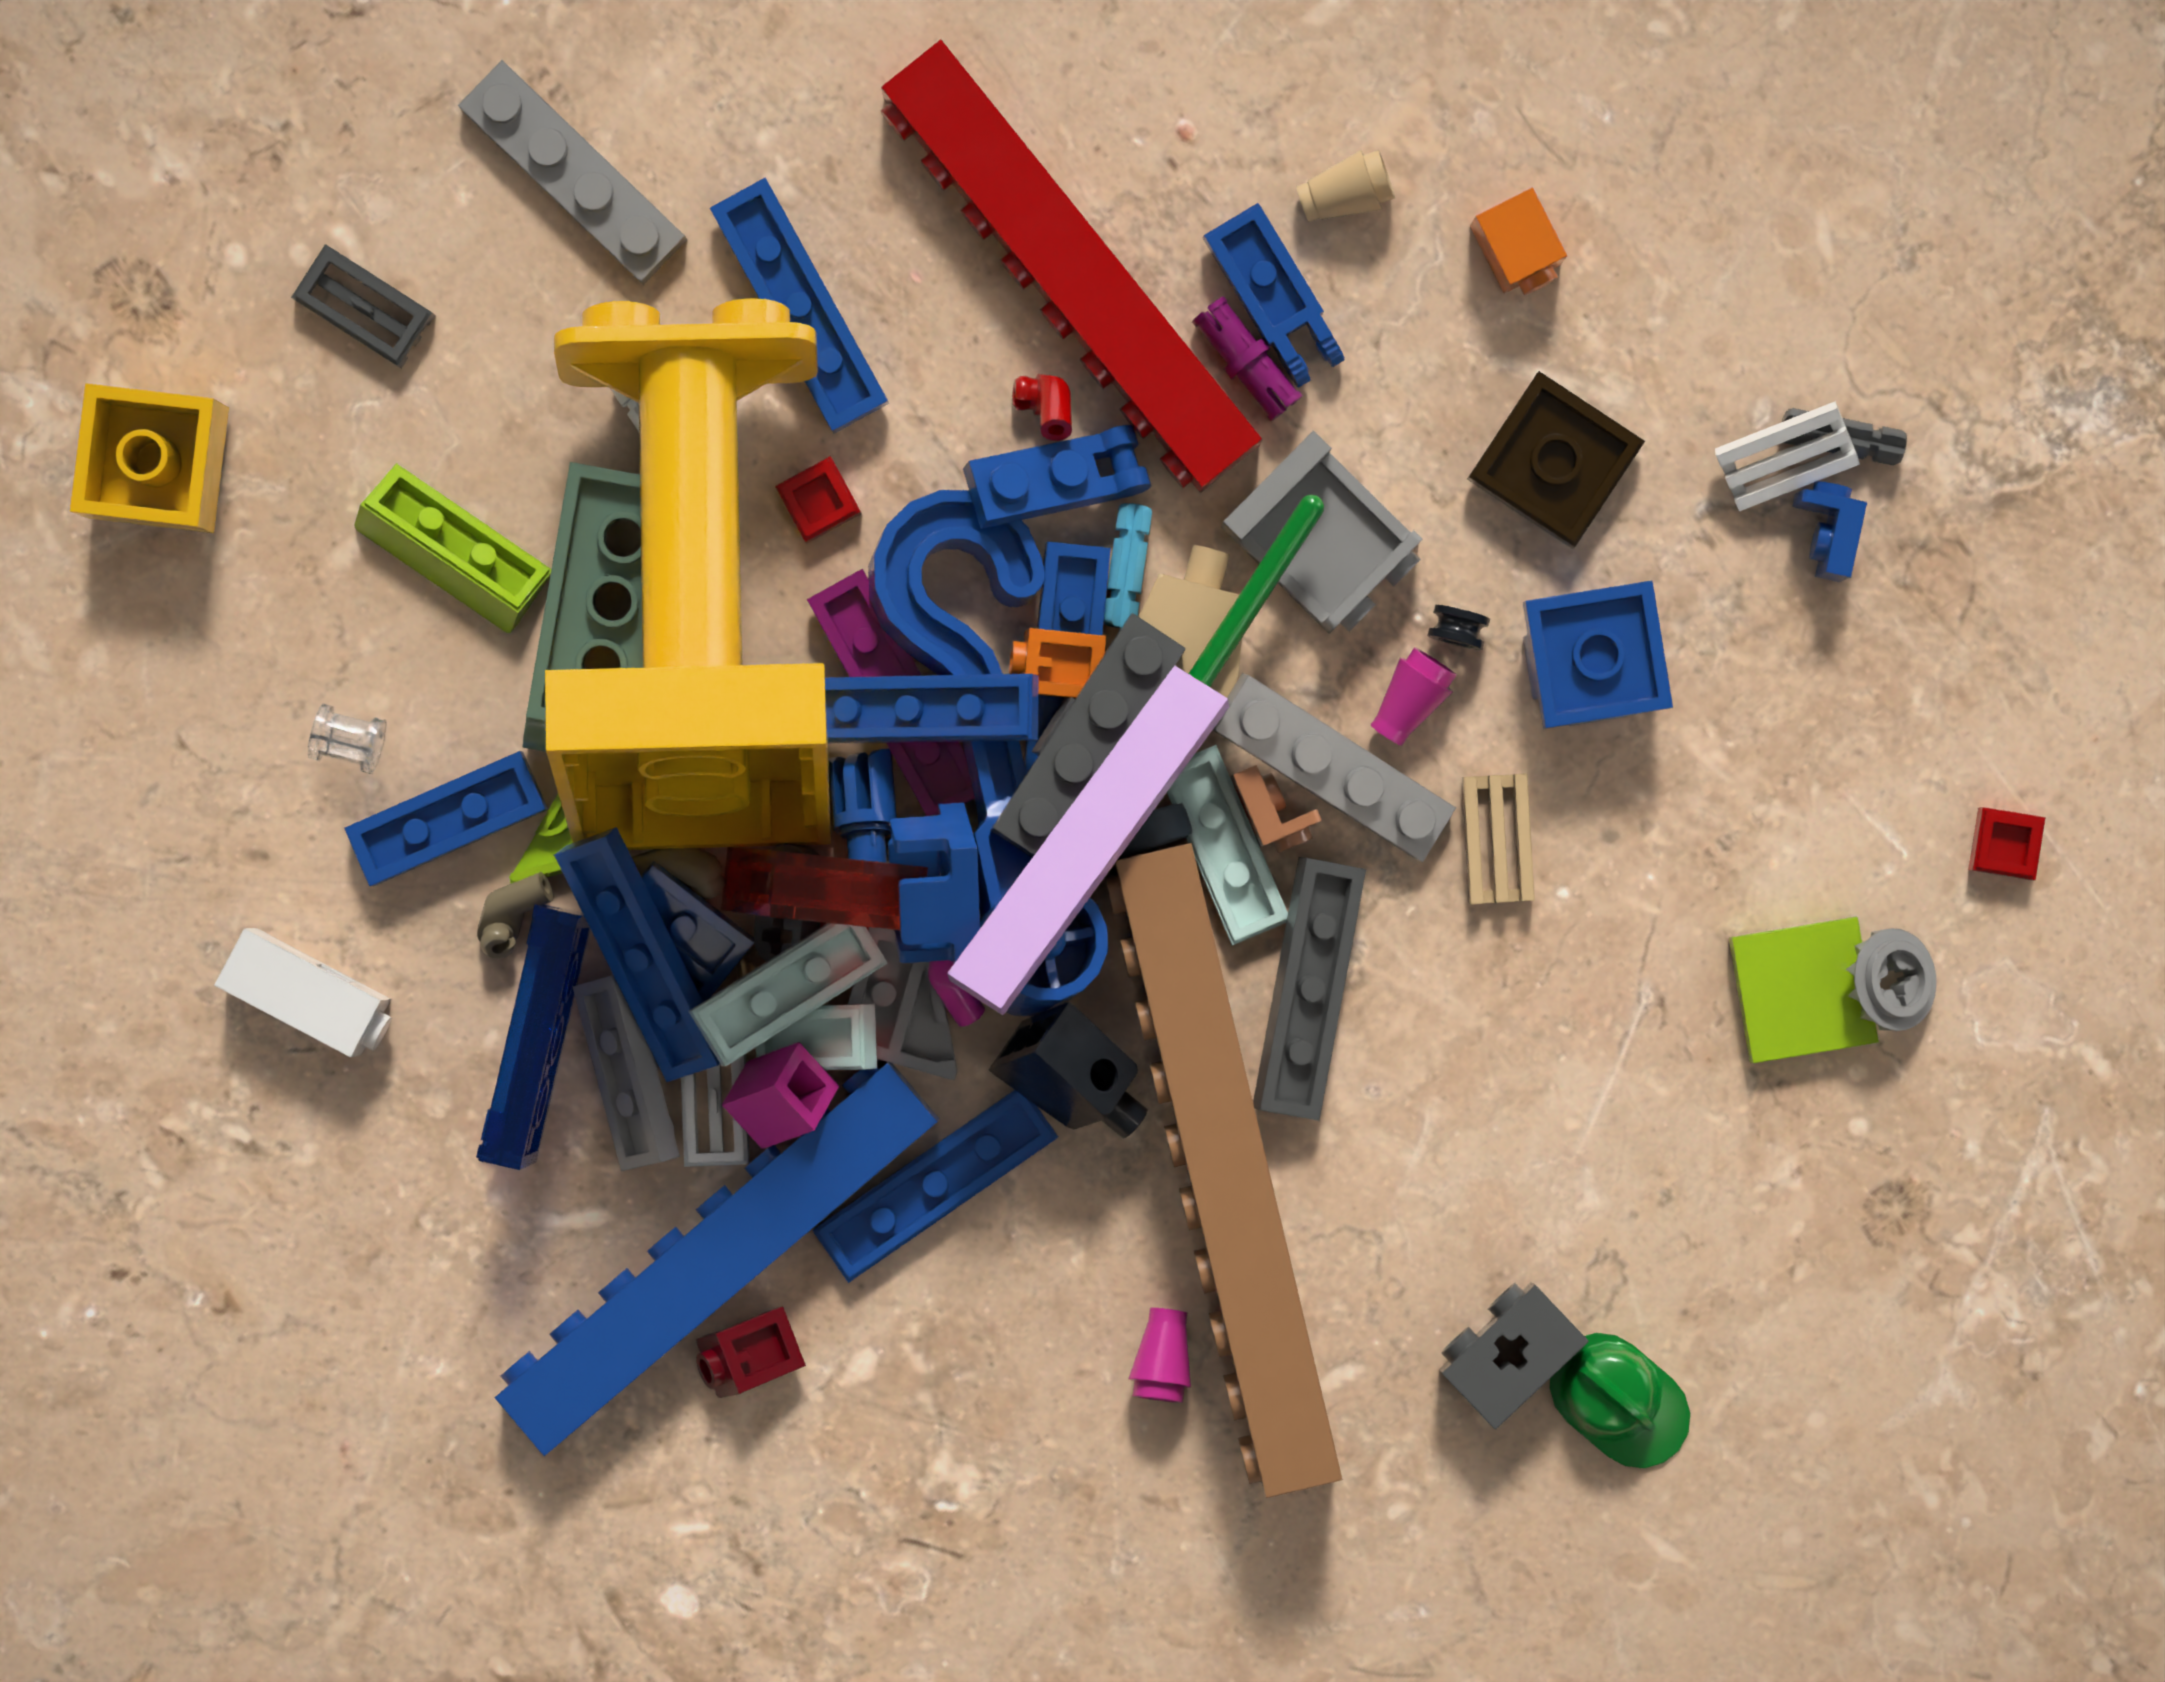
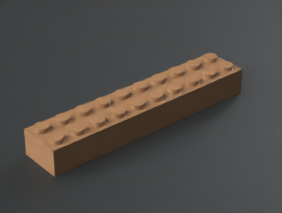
[1105,843,1343,1498]

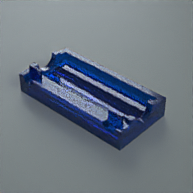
[476,904,590,1170]

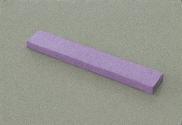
[947,666,1229,1015]

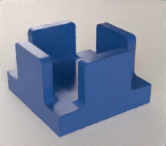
[1523,580,1673,729]
[888,803,980,965]

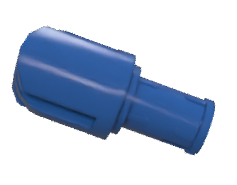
[828,748,897,895]

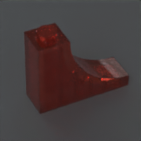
[721,847,928,930]

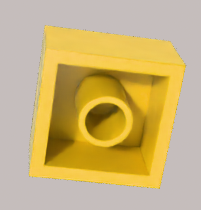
[70,383,229,533]

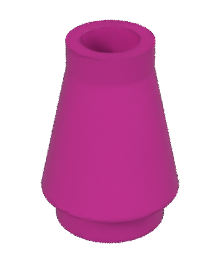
[1370,647,1457,746]
[1128,1307,1191,1403]

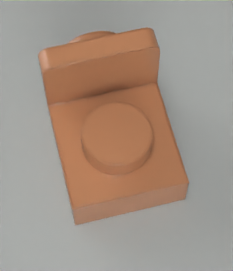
[1230,765,1322,853]

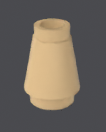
[1296,149,1395,222]

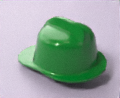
[1549,1333,1691,1468]

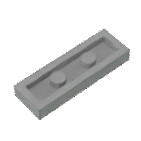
[572,975,680,1171]

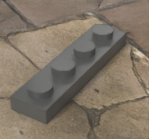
[990,613,1186,858]
[1253,857,1366,1121]

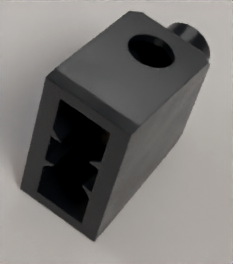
[988,1002,1148,1139]

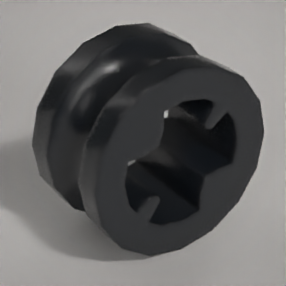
[1427,605,1490,650]

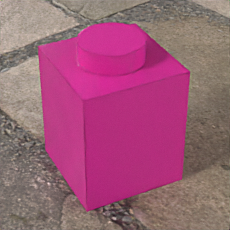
[722,1042,839,1149]

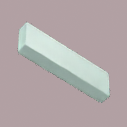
[1167,745,1288,946]
[688,909,888,1066]

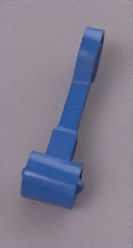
[868,490,1108,1016]

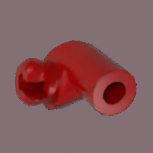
[1012,374,1072,441]

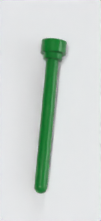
[1188,494,1324,687]

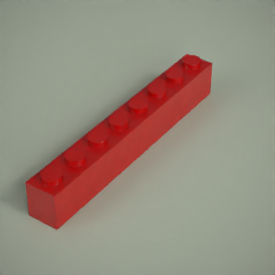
[880,39,1262,493]

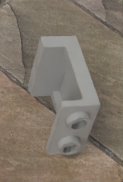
[1221,430,1422,634]

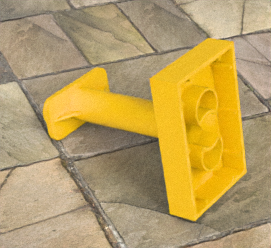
[545,298,831,850]

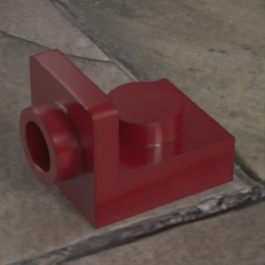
[696,1306,806,1398]

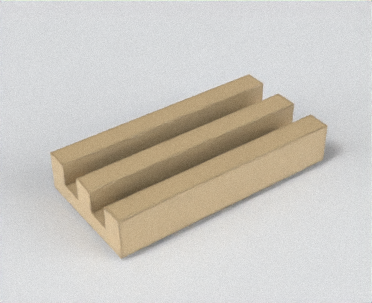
[1462,773,1535,904]

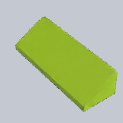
[354,463,551,633]

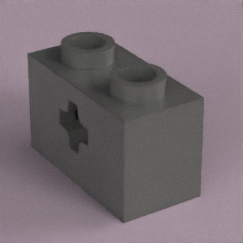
[1439,1282,1589,1430]

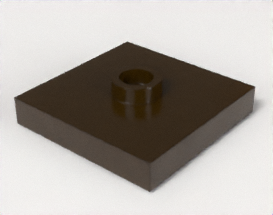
[1467,371,1645,549]

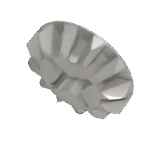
[1846,928,1936,1031]

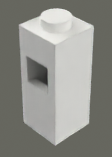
[214,928,392,1057]

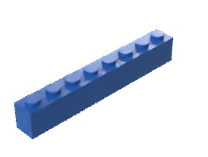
[494,1062,940,1456]

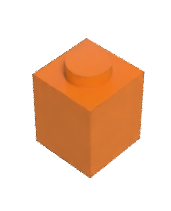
[1470,187,1567,295]

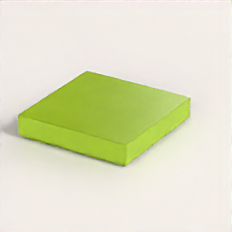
[1729,917,1879,1063]

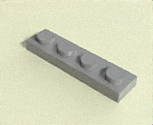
[458,60,687,285]
[1213,673,1456,862]

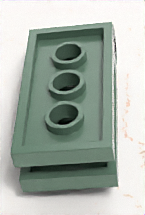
[522,462,643,752]

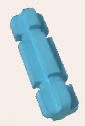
[1104,503,1152,628]

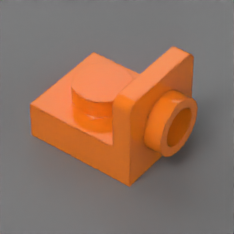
[1009,628,1106,699]

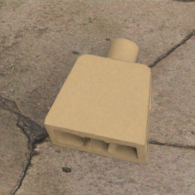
[1139,545,1242,698]

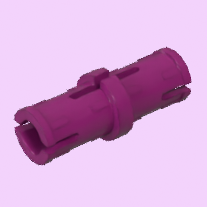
[1192,296,1303,421]

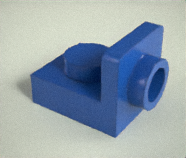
[1792,481,1867,582]

